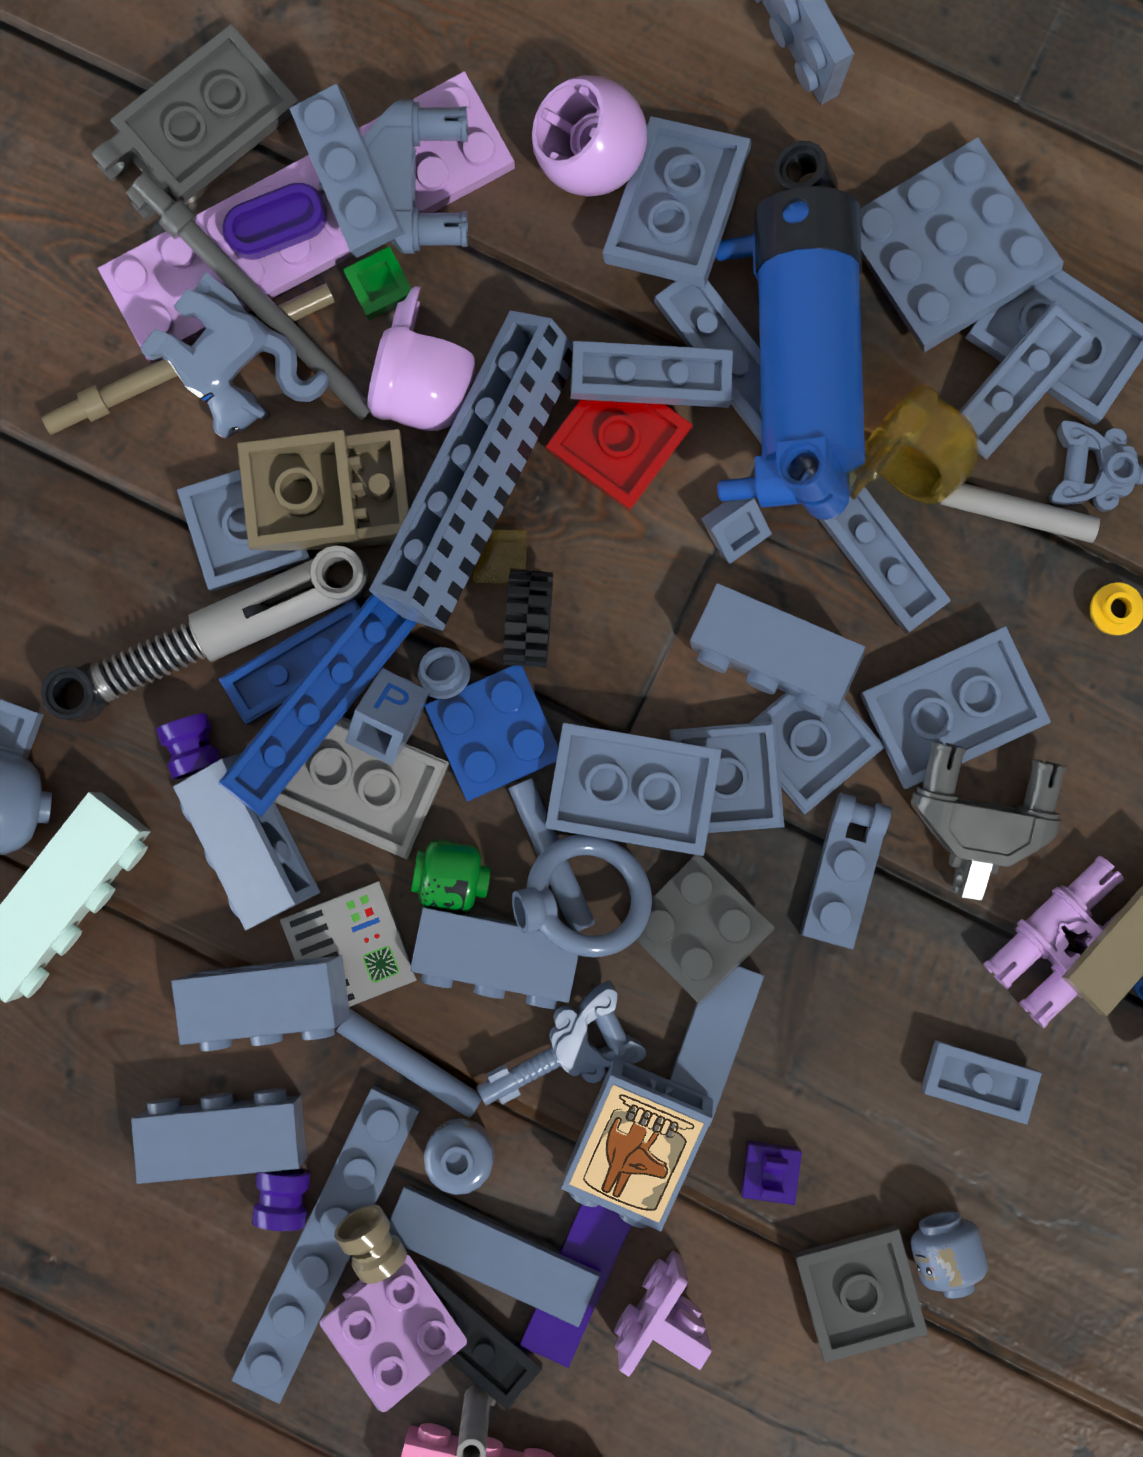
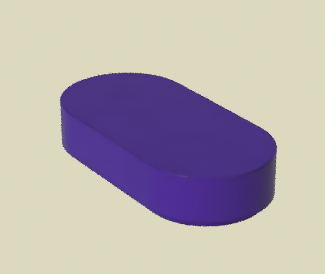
[222,183,327,260]

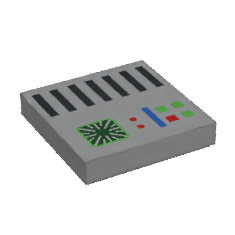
[280,881,418,1007]

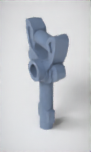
[1048,420,1143,512]
[476,981,647,1106]

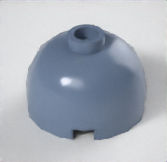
[0,749,52,855]

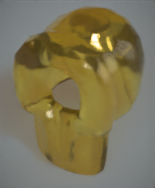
[850,384,979,504]

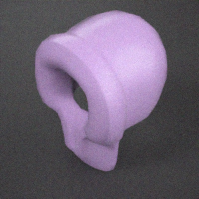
[367,286,476,431]

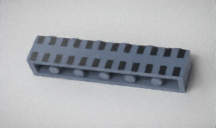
[369,310,573,631]

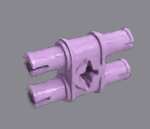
[983,855,1133,1028]

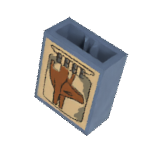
[561,1057,713,1231]

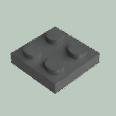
[636,855,775,1004]
[793,1225,928,1363]

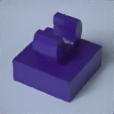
[740,1141,802,1205]

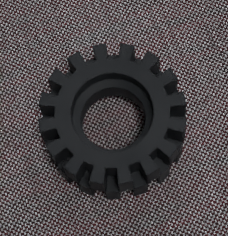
[503,569,553,668]

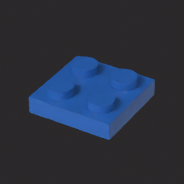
[424,665,559,802]

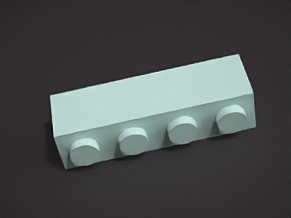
[0,792,151,1003]

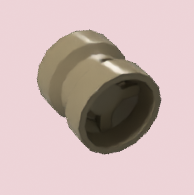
[334,1205,407,1284]

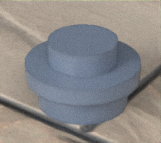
[417,647,471,699]

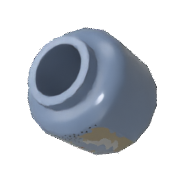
[423,1118,495,1195]
[911,1211,988,1298]

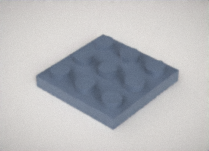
[860,137,1064,353]

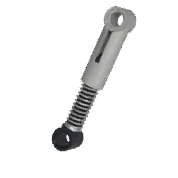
[40,545,369,722]

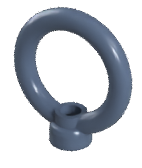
[512,834,652,957]

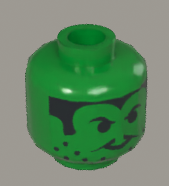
[411,839,491,913]

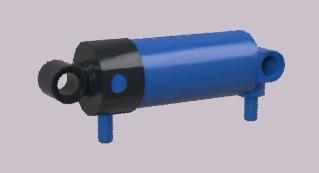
[715,141,865,520]

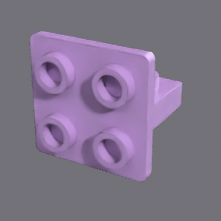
[614,1250,712,1377]
[320,1255,467,1412]

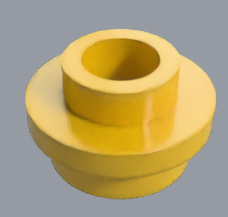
[1090,583,1143,636]

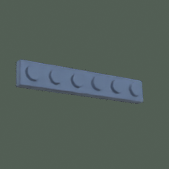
[231,1085,421,1404]

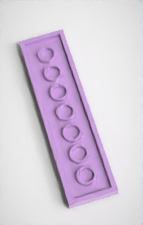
[98,71,515,364]

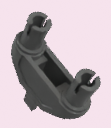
[911,741,1067,901]

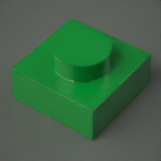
[343,246,411,321]

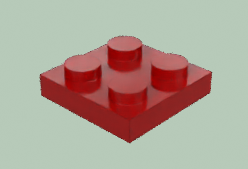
[545,400,693,512]

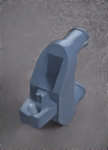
[319,99,468,254]

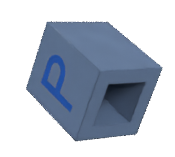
[345,668,430,766]

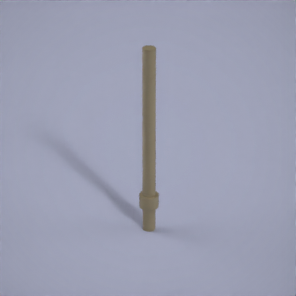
[41,283,335,435]

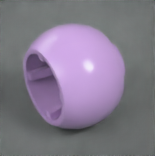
[532,75,647,197]

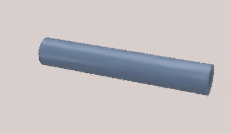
[508,778,595,932]
[336,1009,482,1119]

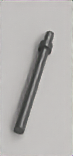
[131,172,370,421]

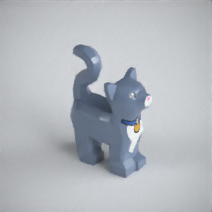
[140,272,329,439]

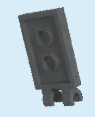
[92,24,299,221]

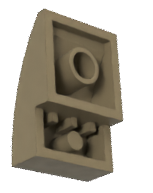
[237,429,411,551]

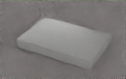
[274,716,450,859]

